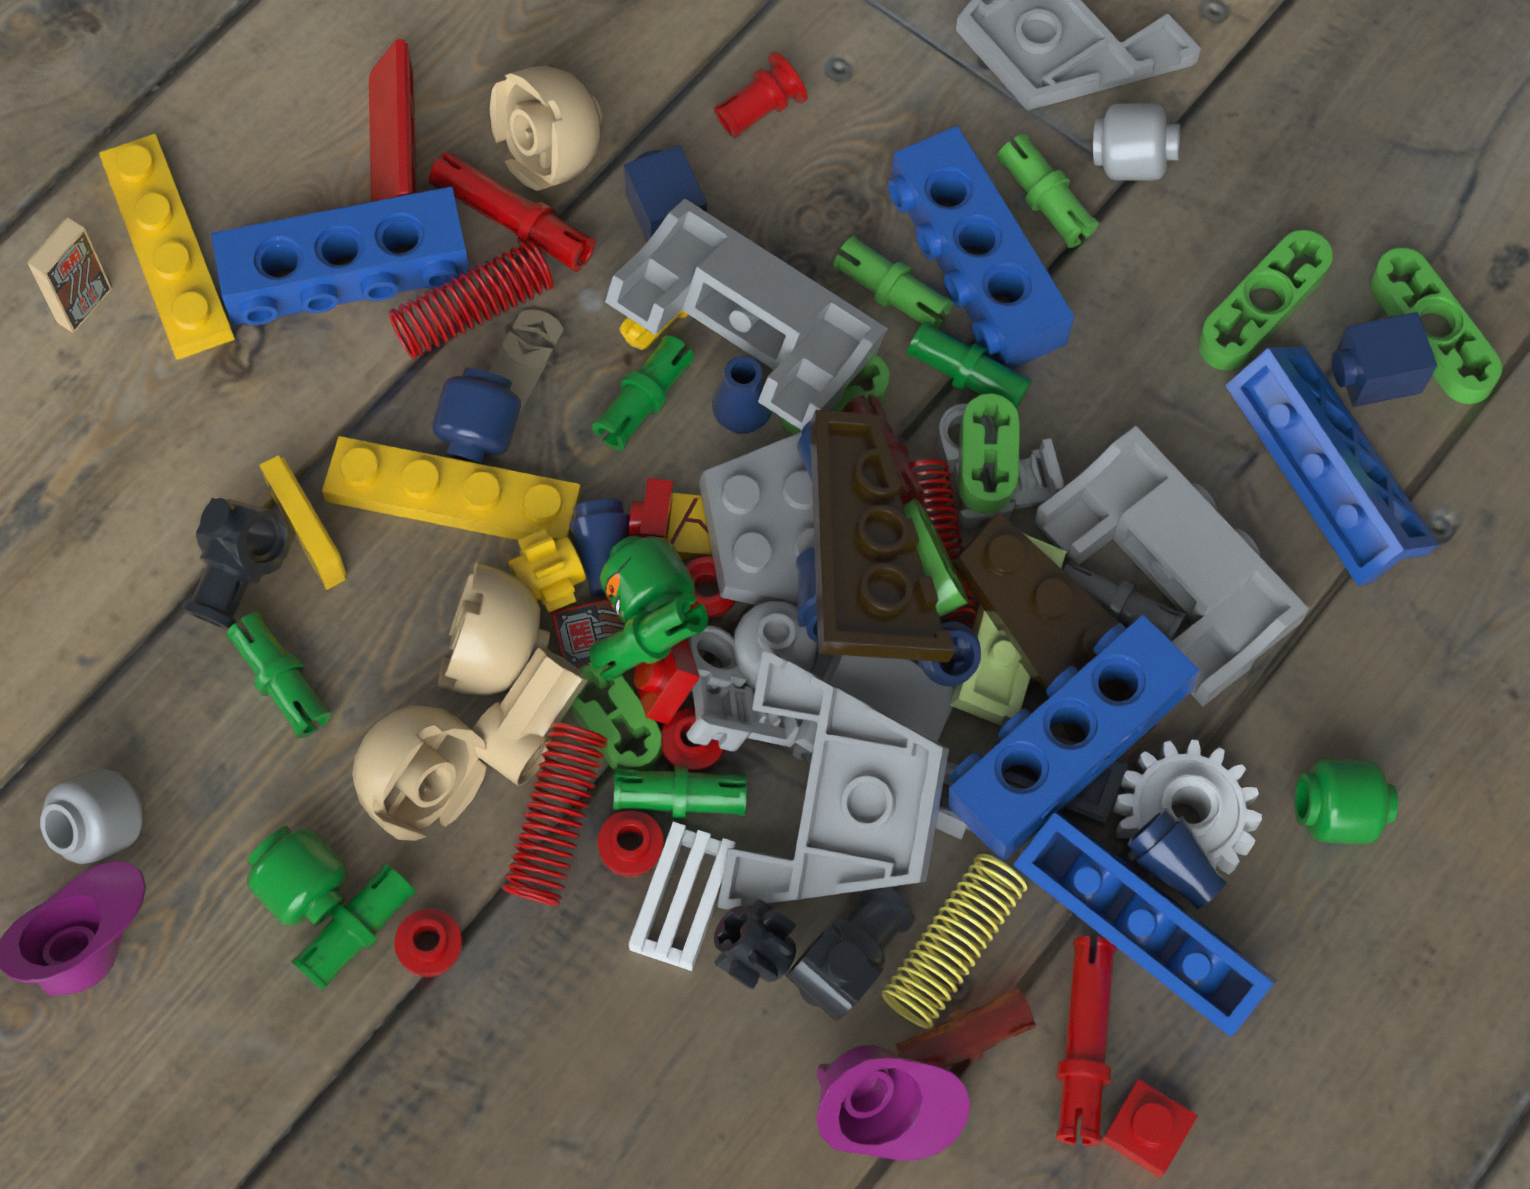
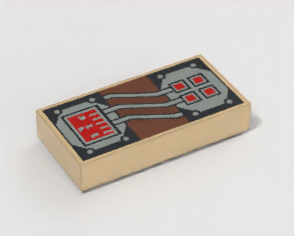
[27,217,112,333]

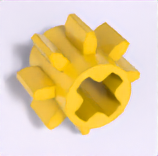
[508,529,586,613]

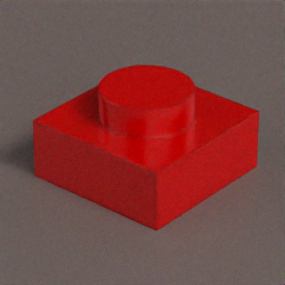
[629,478,673,540]
[634,639,700,724]
[1101,1079,1198,1178]

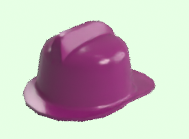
[0,861,146,996]
[816,1045,971,1160]

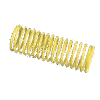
[882,853,1027,1028]

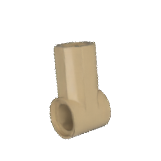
[472,647,589,787]

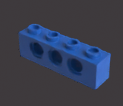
[887,125,1074,370]
[211,187,469,325]
[948,615,1200,862]
[1013,812,1278,1037]

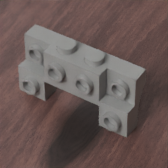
[605,199,888,430]
[1034,426,1309,707]

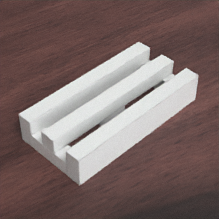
[629,822,736,971]

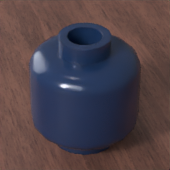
[433,368,521,464]

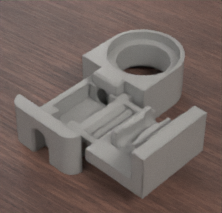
[936,404,1065,531]
[686,626,804,751]

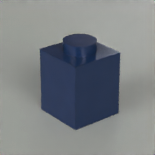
[624,145,707,242]
[1332,312,1437,407]

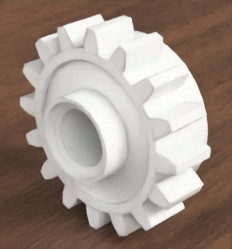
[1113,740,1262,879]

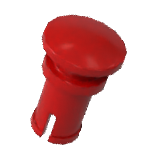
[713,51,808,139]

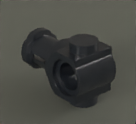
[181,498,295,630]
[785,887,915,1021]

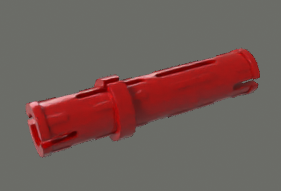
[429,151,596,272]
[1056,936,1117,1146]

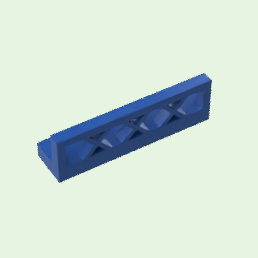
[1225,347,1439,586]

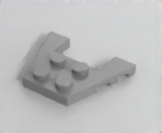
[956,0,1201,111]
[699,406,874,606]
[718,651,949,909]

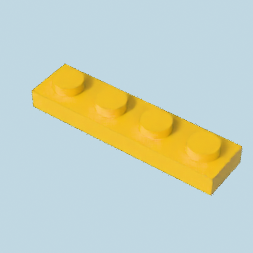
[99,133,235,360]
[322,436,582,542]

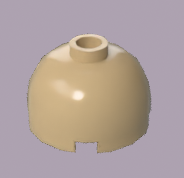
[489,65,602,191]
[438,562,550,697]
[352,705,486,841]

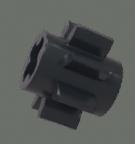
[714,899,796,989]

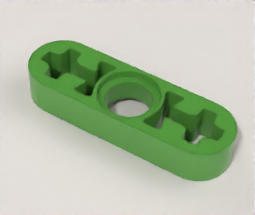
[1198,230,1333,371]
[1370,248,1502,404]

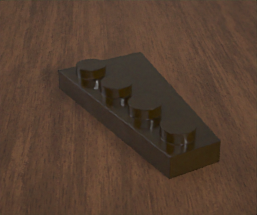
[810,410,955,662]
[952,512,1156,762]

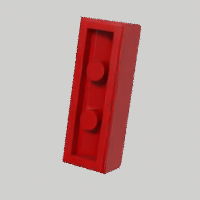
[369,39,417,202]

